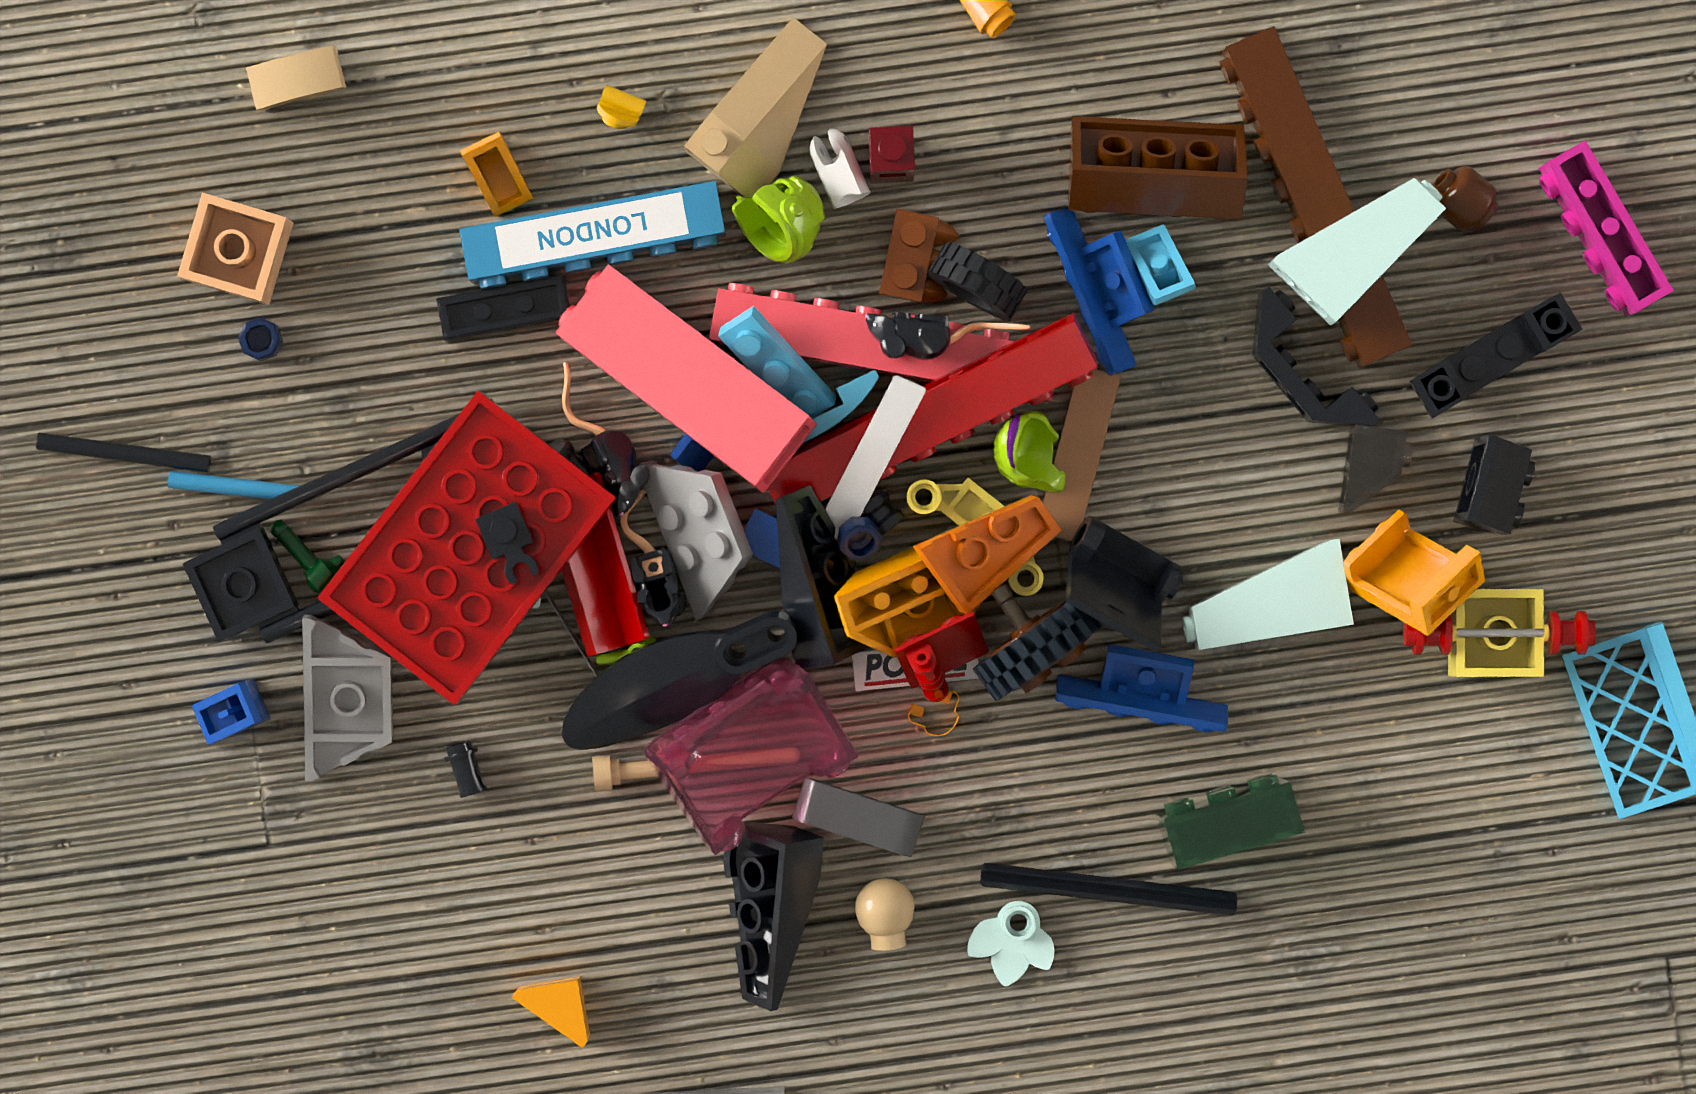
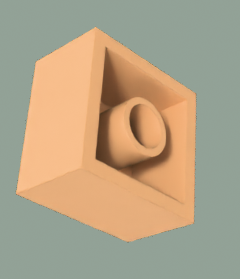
[177,192,294,305]

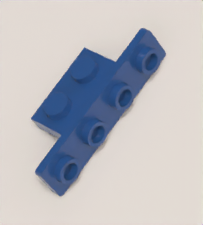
[1044,207,1154,376]
[1055,644,1228,733]

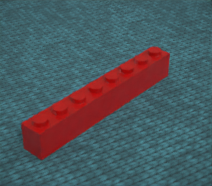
[768,313,1098,504]

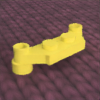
[906,477,1044,596]

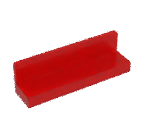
[561,472,649,657]

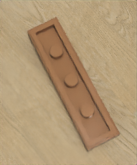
[1043,369,1121,542]

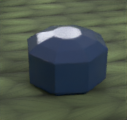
[238,317,283,361]
[837,517,882,561]

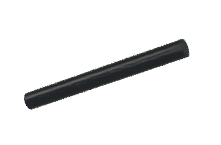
[36,433,211,473]

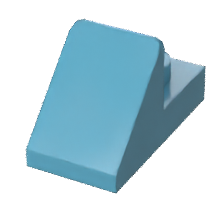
[1126,224,1196,305]

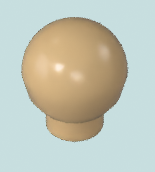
[855,878,915,951]

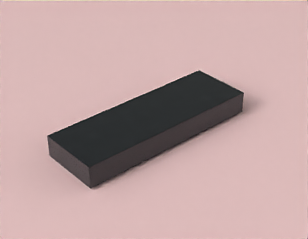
[436,274,570,342]

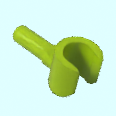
[596,636,656,666]

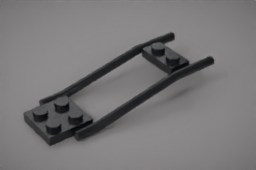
[182,398,495,644]

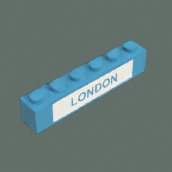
[459,181,726,289]

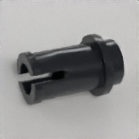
[444,740,487,798]

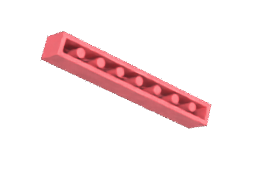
[709,283,1054,403]

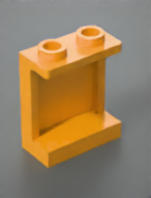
[1343,509,1485,636]

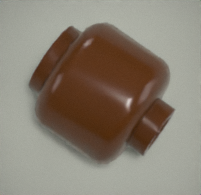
[1433,166,1498,231]

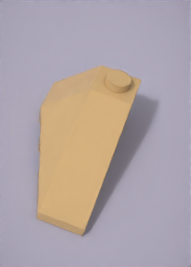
[684,17,827,197]

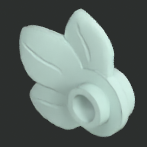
[967,901,1055,986]

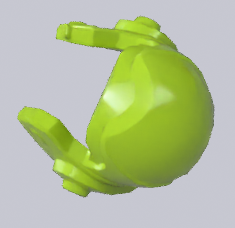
[732,176,825,263]

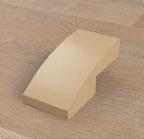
[246,45,346,110]

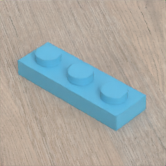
[718,306,836,419]

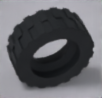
[928,242,1028,321]

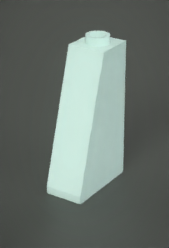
[1268,178,1446,325]
[1183,539,1354,650]

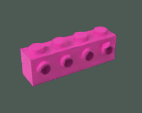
[1538,140,1674,317]

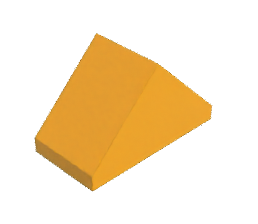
[460,132,534,217]
[511,976,590,1048]

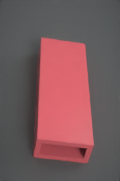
[555,264,817,493]

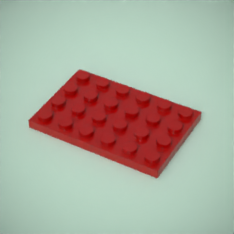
[317,391,617,705]

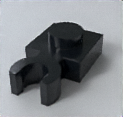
[475,502,540,585]

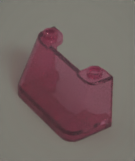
[644,657,859,855]

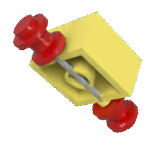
[1403,589,1596,677]

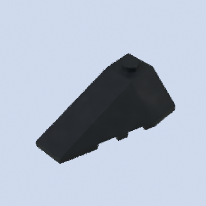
[775,486,869,670]
[724,820,824,1012]

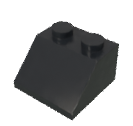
[1453,435,1535,535]

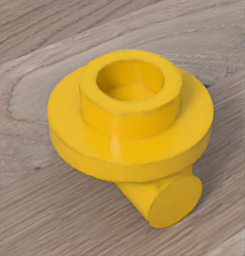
[597,85,646,130]

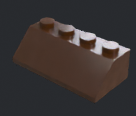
[1068,116,1248,220]

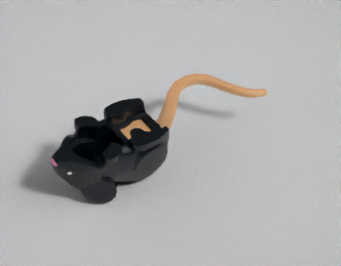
[866,312,1030,360]
[562,362,650,516]
[620,487,686,627]

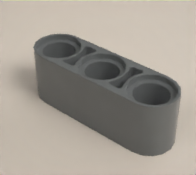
[792,777,925,857]

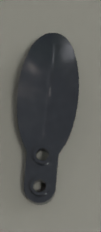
[562,610,799,750]

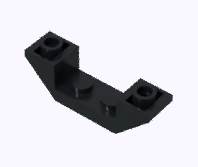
[1252,287,1380,428]
[1409,292,1583,419]

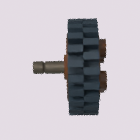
[973,584,1103,701]

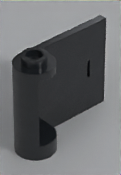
[1066,516,1183,652]

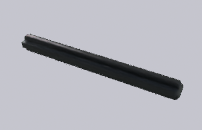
[980,863,1238,916]

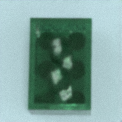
[1156,773,1305,870]

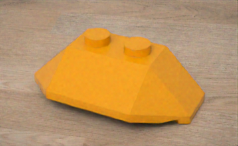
[834,547,982,658]

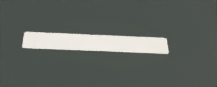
[825,375,926,540]

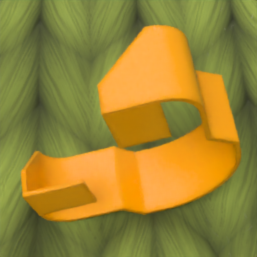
[908,690,959,736]

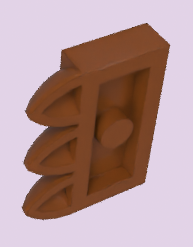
[879,209,959,304]

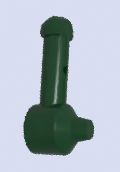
[269,519,345,593]

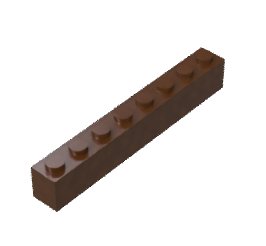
[1219,26,1412,368]

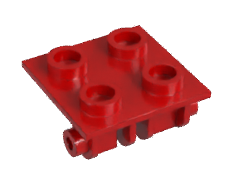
[893,611,989,702]

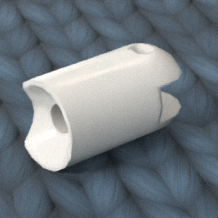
[810,129,871,209]

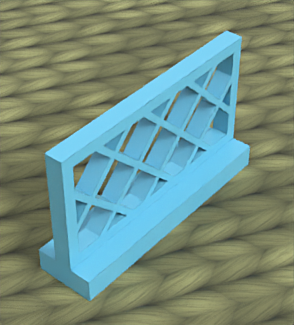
[1562,621,1696,819]

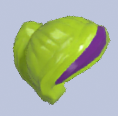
[993,411,1066,493]

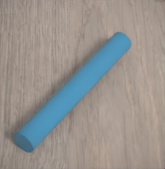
[168,471,299,500]

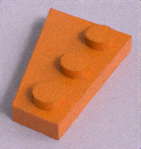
[913,495,1062,614]

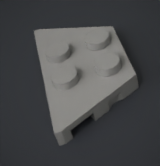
[640,460,753,620]
[302,615,393,781]

